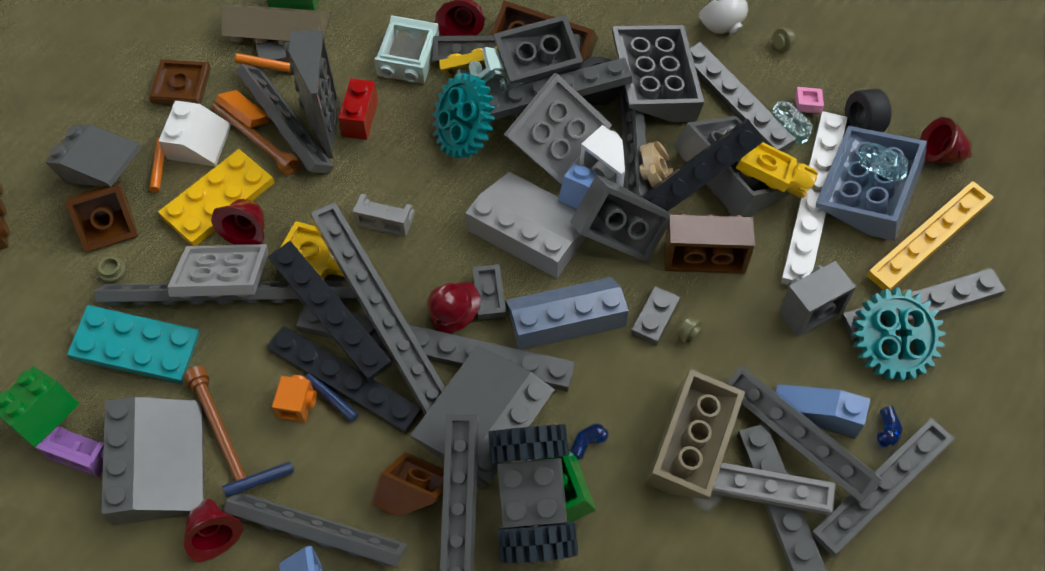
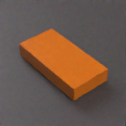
[216,90,270,128]

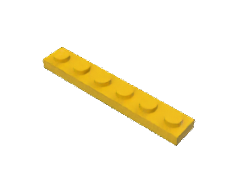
[867,181,994,291]

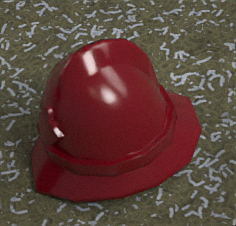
[434,0,486,36]
[920,117,972,164]
[211,199,265,245]
[427,282,481,334]
[183,498,243,563]

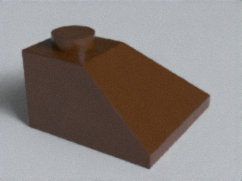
[371,452,444,517]

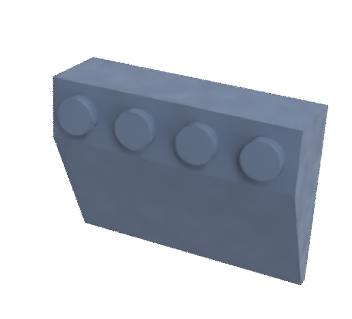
[816,126,927,241]

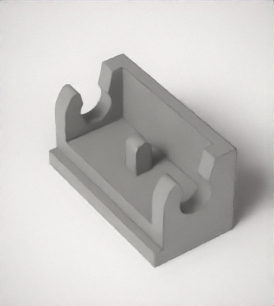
[352,194,415,237]

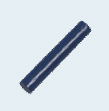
[305,373,359,423]
[222,462,294,497]

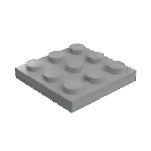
[504,73,612,185]
[167,244,268,298]

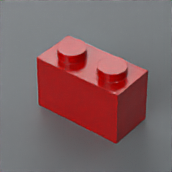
[339,78,378,140]

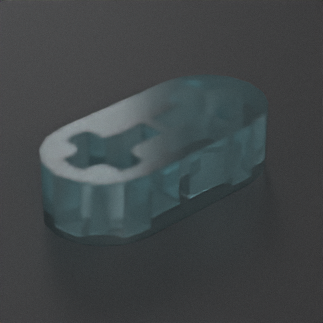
[772,101,812,143]
[860,143,908,181]

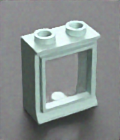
[375,15,439,84]
[457,47,534,94]

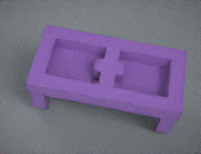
[36,426,104,478]

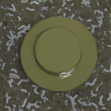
[773,28,796,52]
[97,256,126,283]
[677,317,703,344]

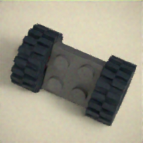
[488,424,579,563]

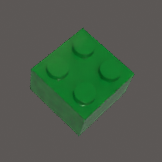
[0,366,80,448]

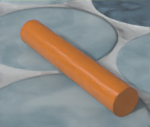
[235,53,291,73]
[149,137,165,193]

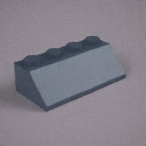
[505,277,629,350]

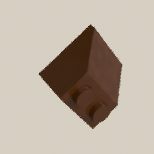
[65,181,138,252]

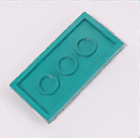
[67,305,200,384]

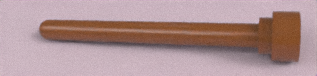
[212,101,300,176]
[183,366,247,481]

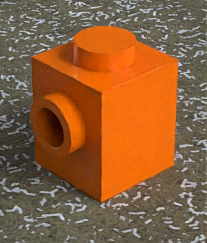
[272,375,317,423]

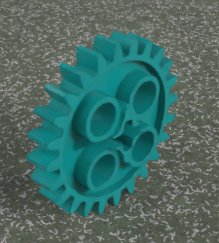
[432,73,495,159]
[851,288,946,381]

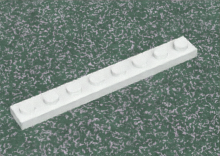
[781,111,848,285]

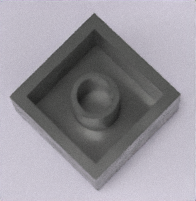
[778,261,856,338]

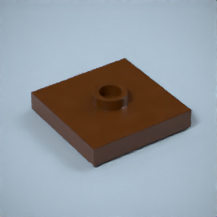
[149,59,211,105]

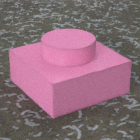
[795,87,824,114]

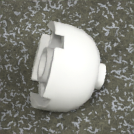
[699,0,748,35]

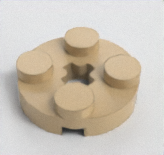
[639,141,673,187]

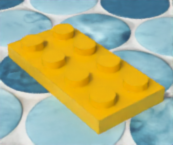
[158,149,275,246]

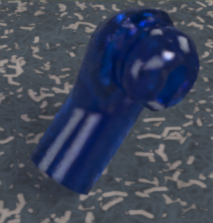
[876,406,903,447]
[570,423,609,460]

